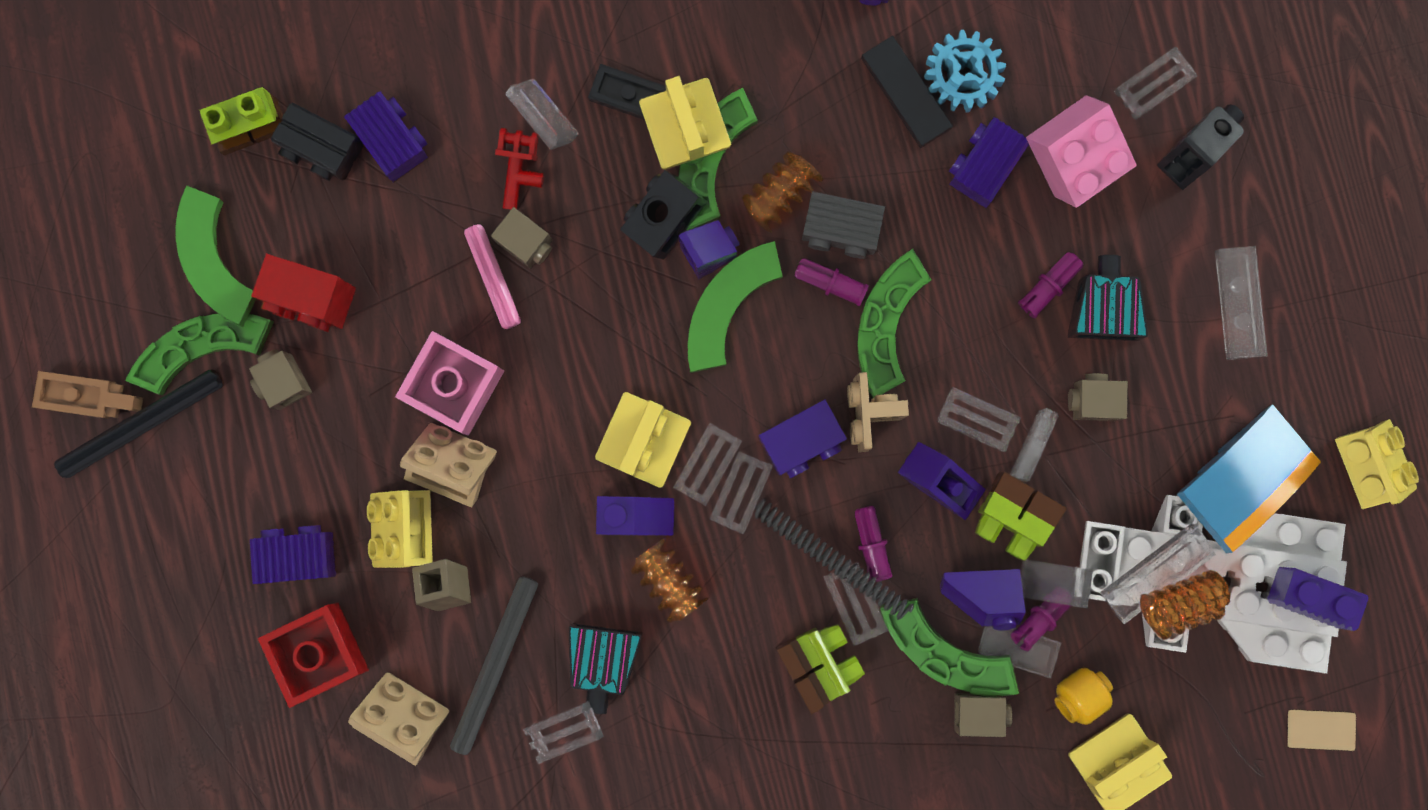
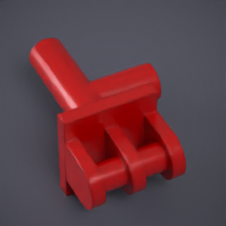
[495,128,544,210]

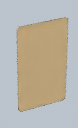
[1288,710,1356,751]

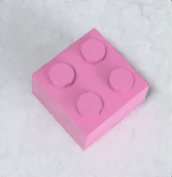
[1026,95,1137,208]
[395,331,504,436]

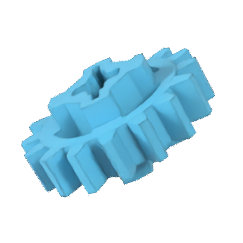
[924,30,1006,113]

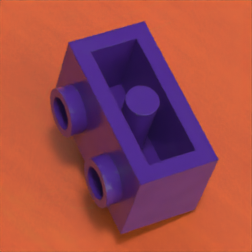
[758,400,847,479]

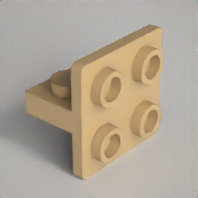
[847,372,909,452]
[400,423,497,508]
[348,673,449,766]

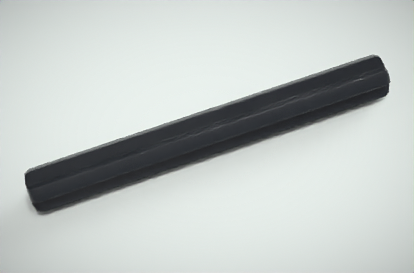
[54,370,223,478]

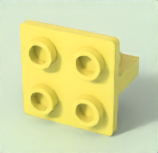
[639,76,731,170]
[595,392,691,488]
[1335,419,1419,509]
[367,490,433,568]
[1068,713,1172,810]

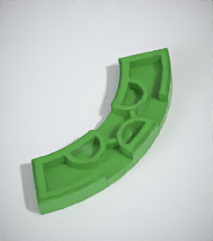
[679,88,758,231]
[176,186,256,328]
[688,241,783,373]
[857,249,931,398]
[125,314,274,395]
[880,598,1019,696]

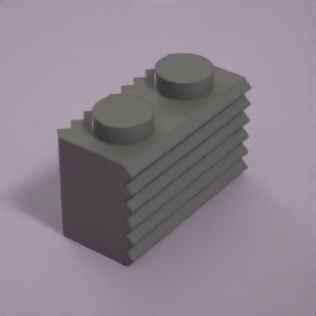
[802,191,885,259]

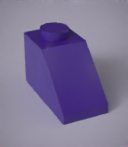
[678,220,740,280]
[898,442,986,520]
[596,496,674,535]
[940,569,1026,631]

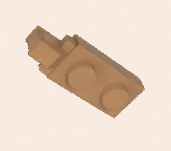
[32,371,143,419]

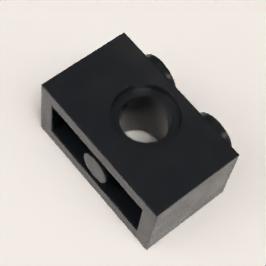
[620,170,708,260]

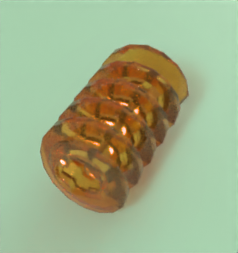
[742,152,824,233]
[630,538,709,623]
[1140,570,1231,640]

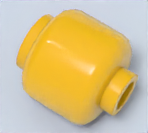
[1054,668,1113,725]

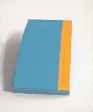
[1177,404,1321,554]

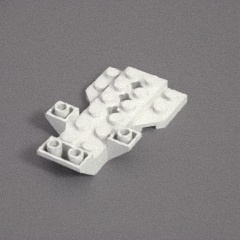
[1076,495,1347,673]

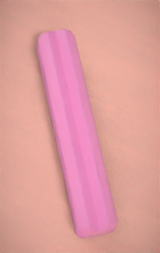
[464,224,521,329]

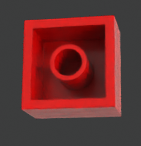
[251,253,356,332]
[257,603,369,708]

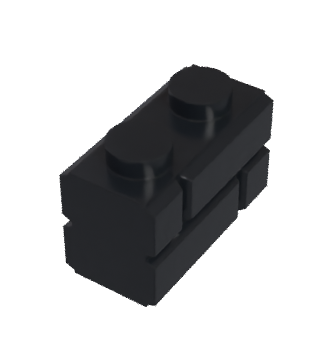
[271,102,363,182]

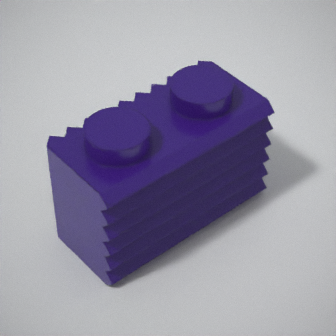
[344,91,428,182]
[949,117,1029,208]
[250,525,336,584]
[1267,567,1368,631]

